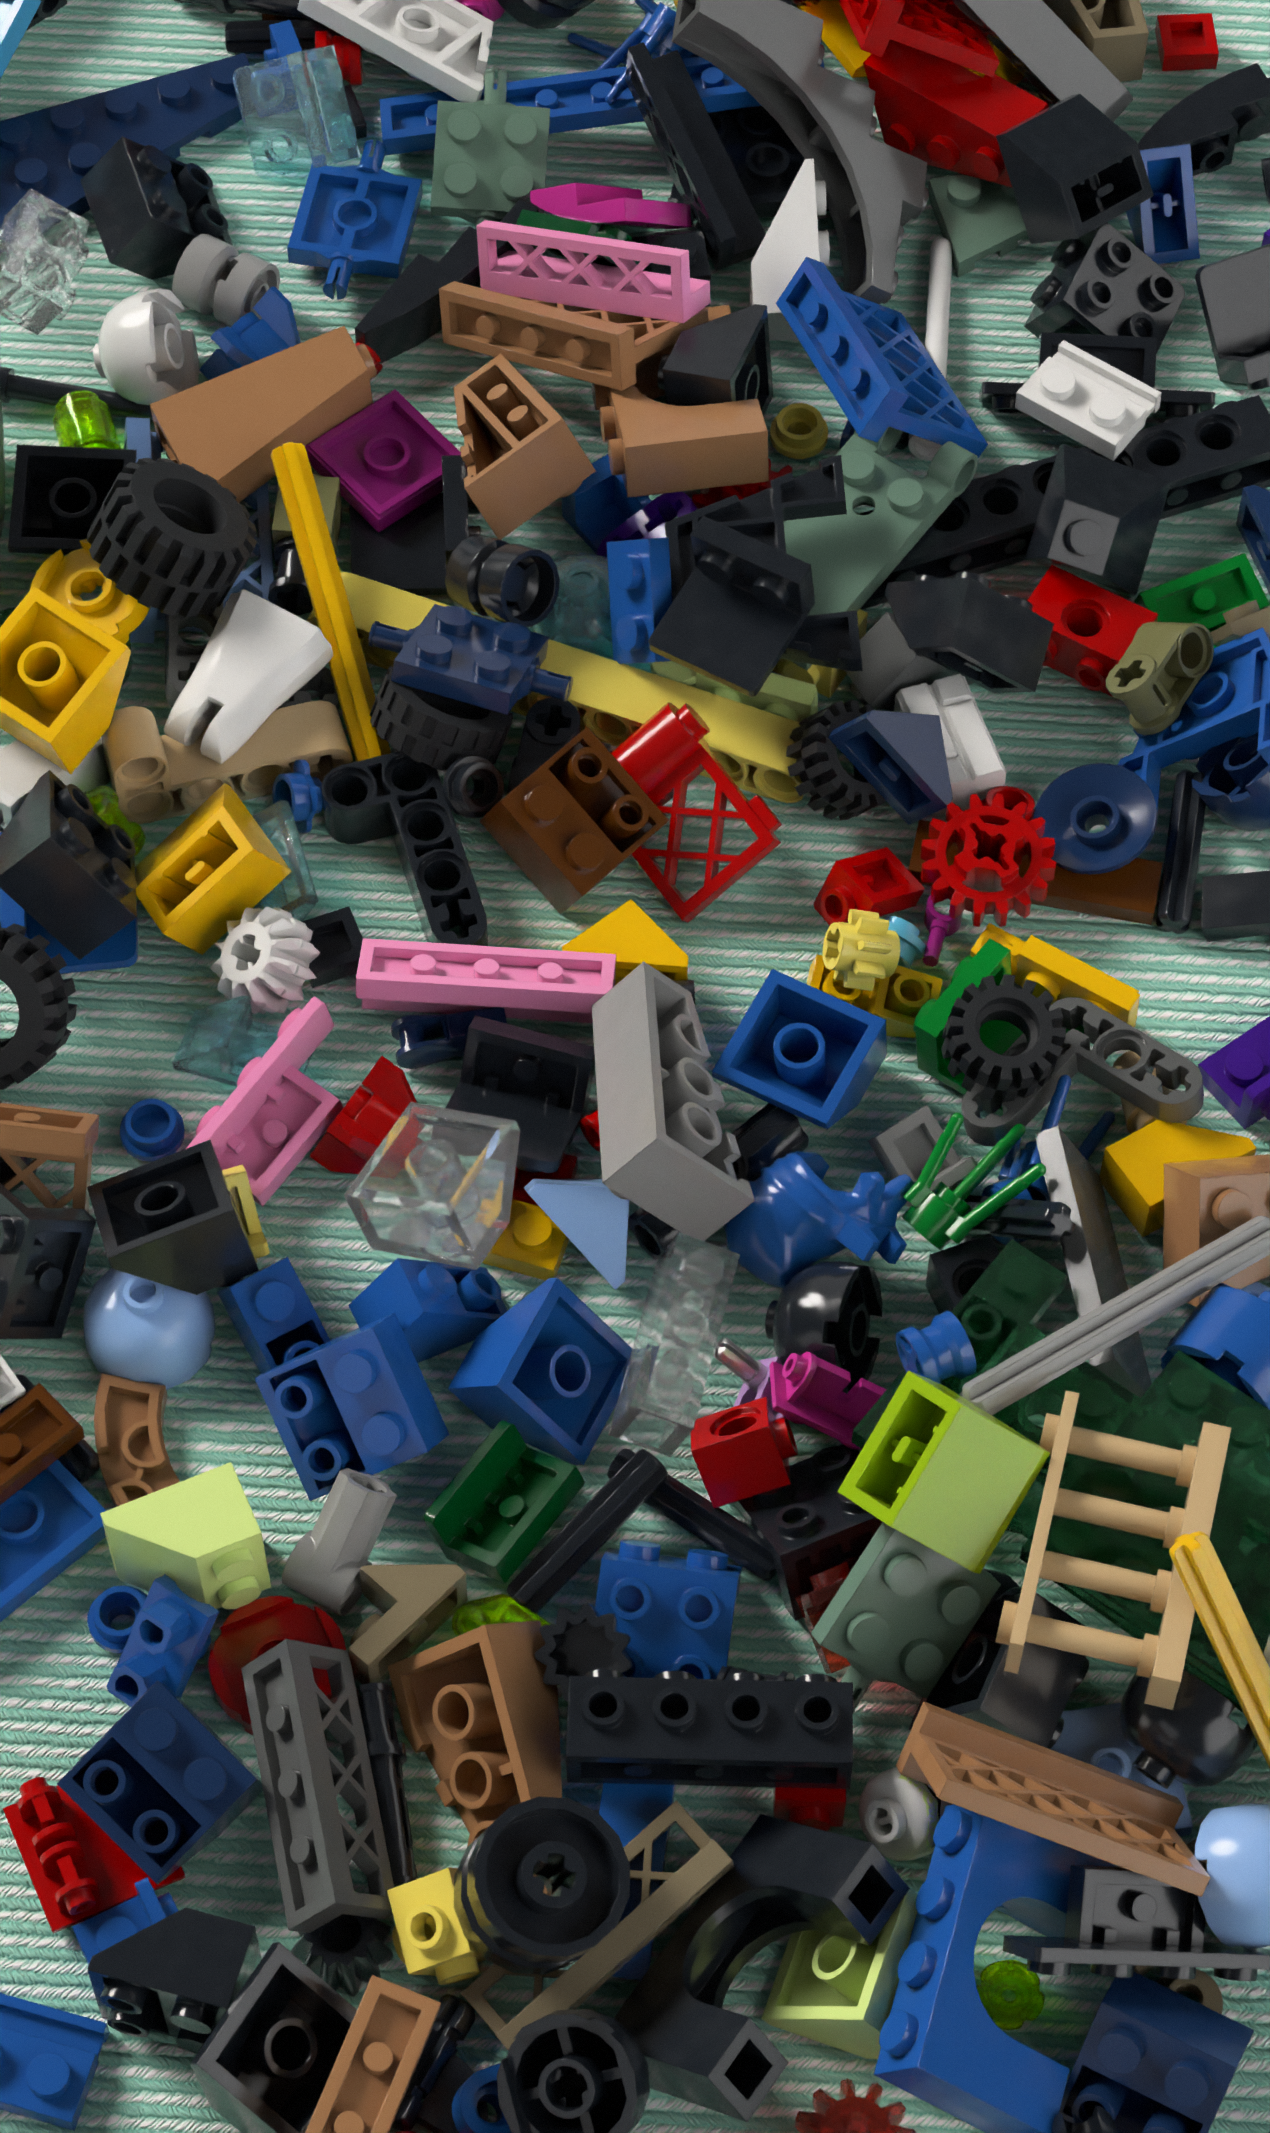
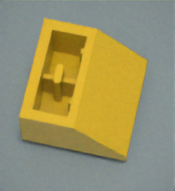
[135,783,292,955]

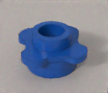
[272,759,324,833]

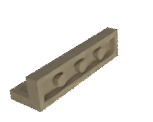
[461,1800,734,2051]

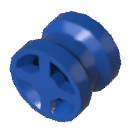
[896,1311,977,1384]

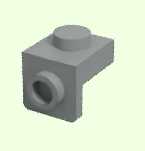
[868,1105,977,1207]

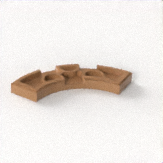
[94,1373,262,1533]

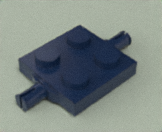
[368,604,573,715]

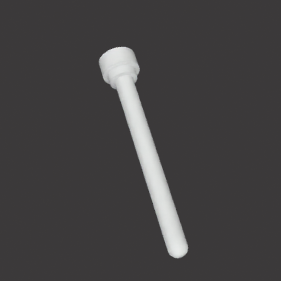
[908,238,952,461]

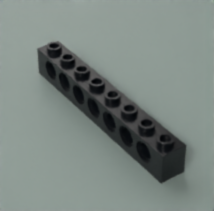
[856,395,1270,610]

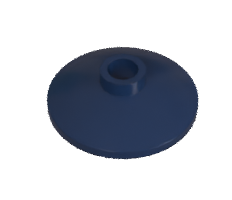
[1033,763,1157,875]

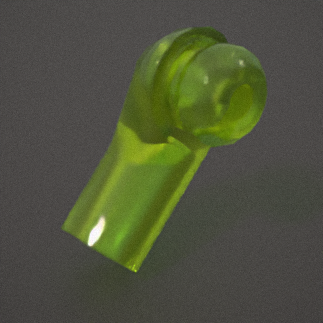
[451,1594,551,1637]

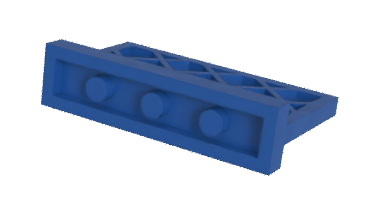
[776,257,988,458]

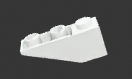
[749,159,830,340]

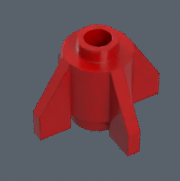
[310,1056,430,1178]

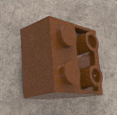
[479,726,669,915]

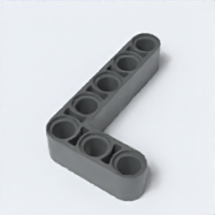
[951,0,1133,122]

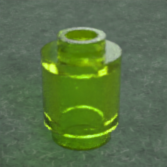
[53,391,121,449]

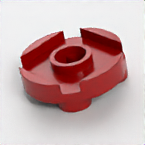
[208,1596,346,1735]

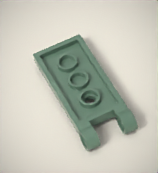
[784,426,978,670]

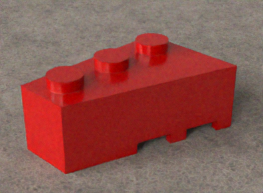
[863,39,1049,187]

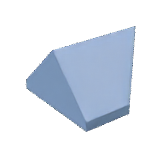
[524,1179,629,1290]

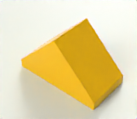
[562,899,689,985]

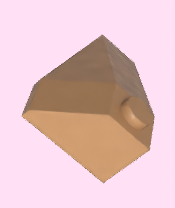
[387,1620,562,1894]

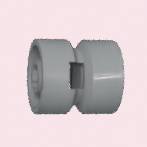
[172,234,280,327]

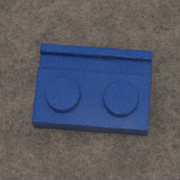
[0,1993,110,2131]

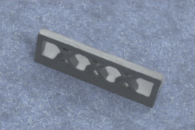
[241,1639,394,1933]

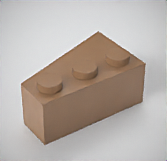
[453,353,596,539]
[1163,1154,1270,1307]

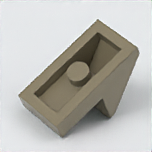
[348,1564,468,1685]

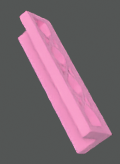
[476,220,711,323]
[356,938,616,1023]

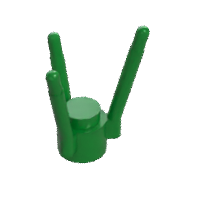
[902,1113,1046,1250]

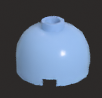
[83,1268,216,1390]
[1195,1803,1270,1949]

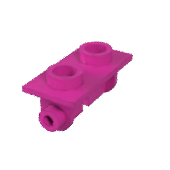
[769,1352,895,1450]

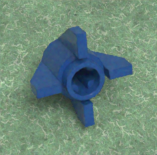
[199,286,301,380]

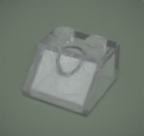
[344,1102,520,1270]

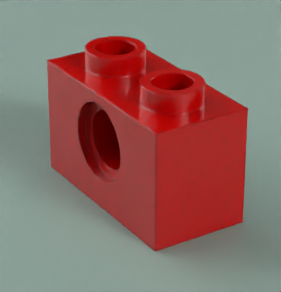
[1027,565,1158,700]

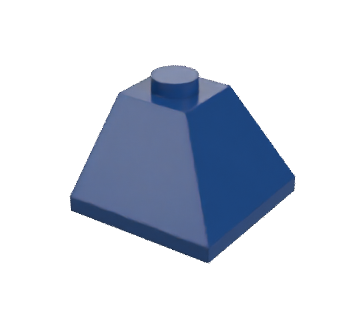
[447,1278,641,1465]

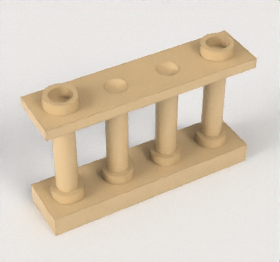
[995,1391,1231,1710]

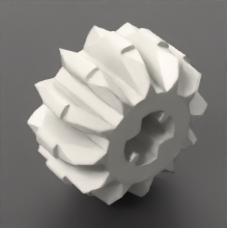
[210,906,320,1014]

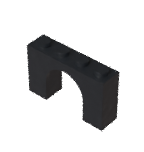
[614,1814,910,2122]

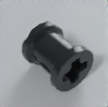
[268,536,313,615]

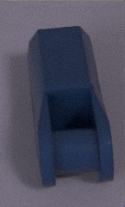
[391,1007,507,1069]

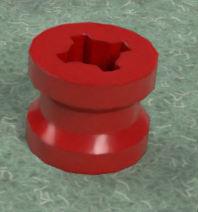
[315,31,363,87]

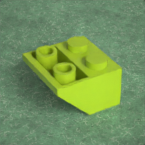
[837,1370,1050,1574]

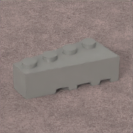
[592,961,755,1244]

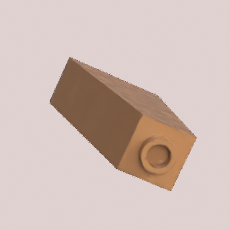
[150,326,377,503]

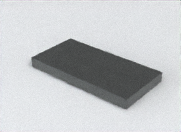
[1035,1126,1157,1413]

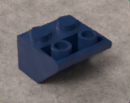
[57,1680,263,1884]
[1059,1972,1254,2133]

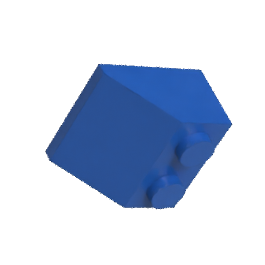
[712,969,887,1130]

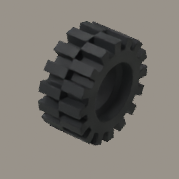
[786,700,886,821]
[941,974,1066,1102]

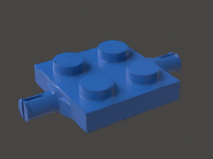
[287,140,423,300]

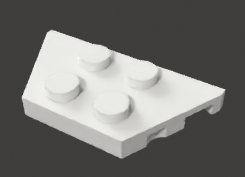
[297,0,494,103]

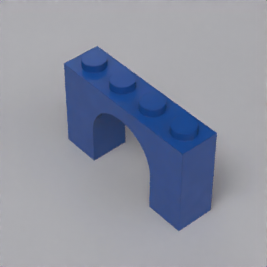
[874,1804,1114,2133]

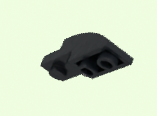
[1138,63,1270,176]

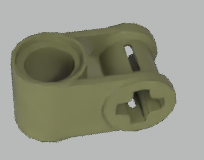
[1106,622,1214,735]

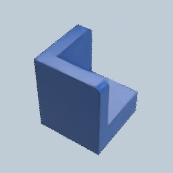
[562,454,651,555]

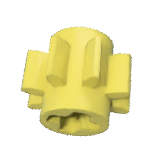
[822,909,900,991]

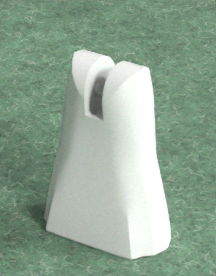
[164,589,334,764]

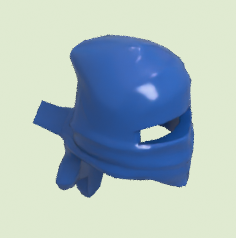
[724,1151,915,1288]

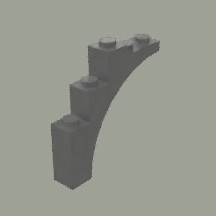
[672,0,929,304]

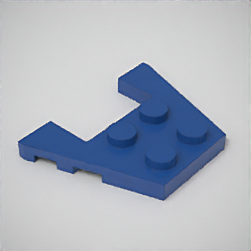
[1105,628,1270,828]

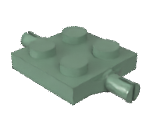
[431,68,550,230]
[810,1522,1001,1713]

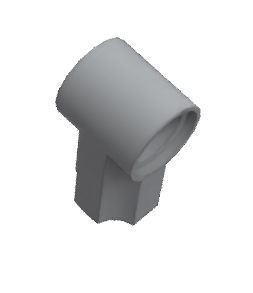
[282,1468,397,1616]

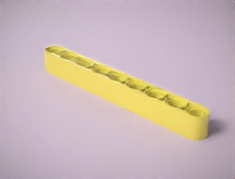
[307,572,804,803]

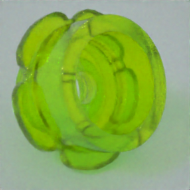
[977,1960,1045,2030]

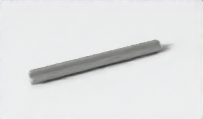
[959,1216,1270,1415]

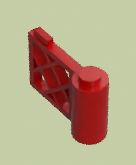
[611,702,782,923]

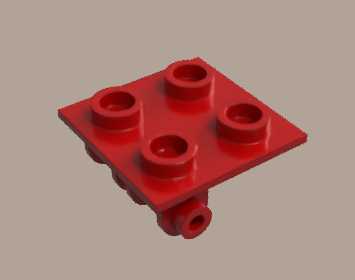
[3,1777,186,1934]

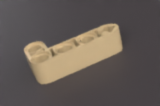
[102,700,353,824]

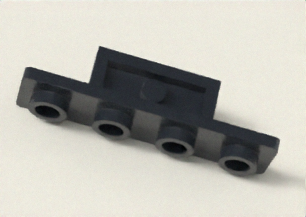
[979,332,1216,420]
[1003,1865,1270,1981]

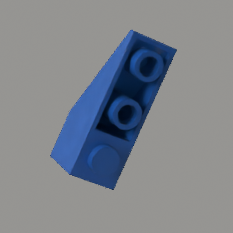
[217,1257,330,1374]

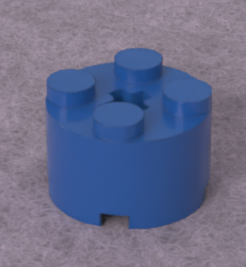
[1161,1283,1270,1439]

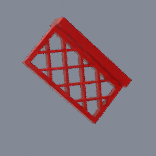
[838,0,1000,77]

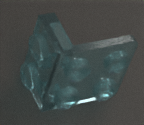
[232,45,361,179]

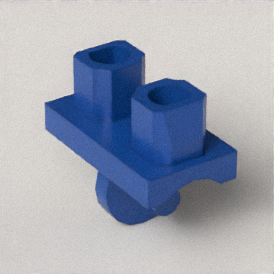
[106,1574,219,1707]

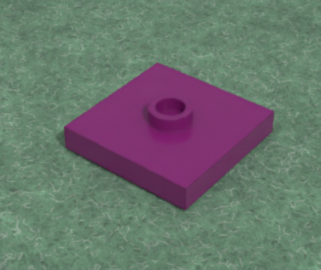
[305,389,468,533]

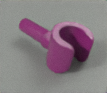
[922,895,963,967]

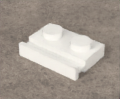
[1015,340,1162,461]

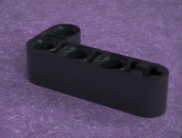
[322,751,488,946]

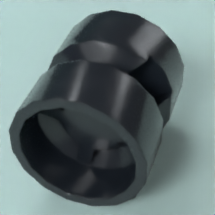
[445,535,560,627]

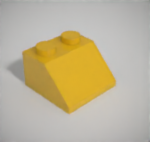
[0,586,131,774]

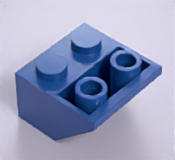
[255,1313,450,1501]

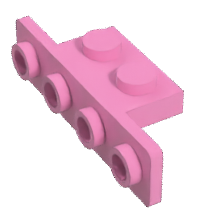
[186,996,343,1207]

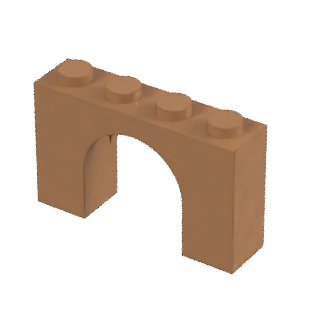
[591,305,769,498]

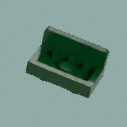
[423,1420,585,1583]

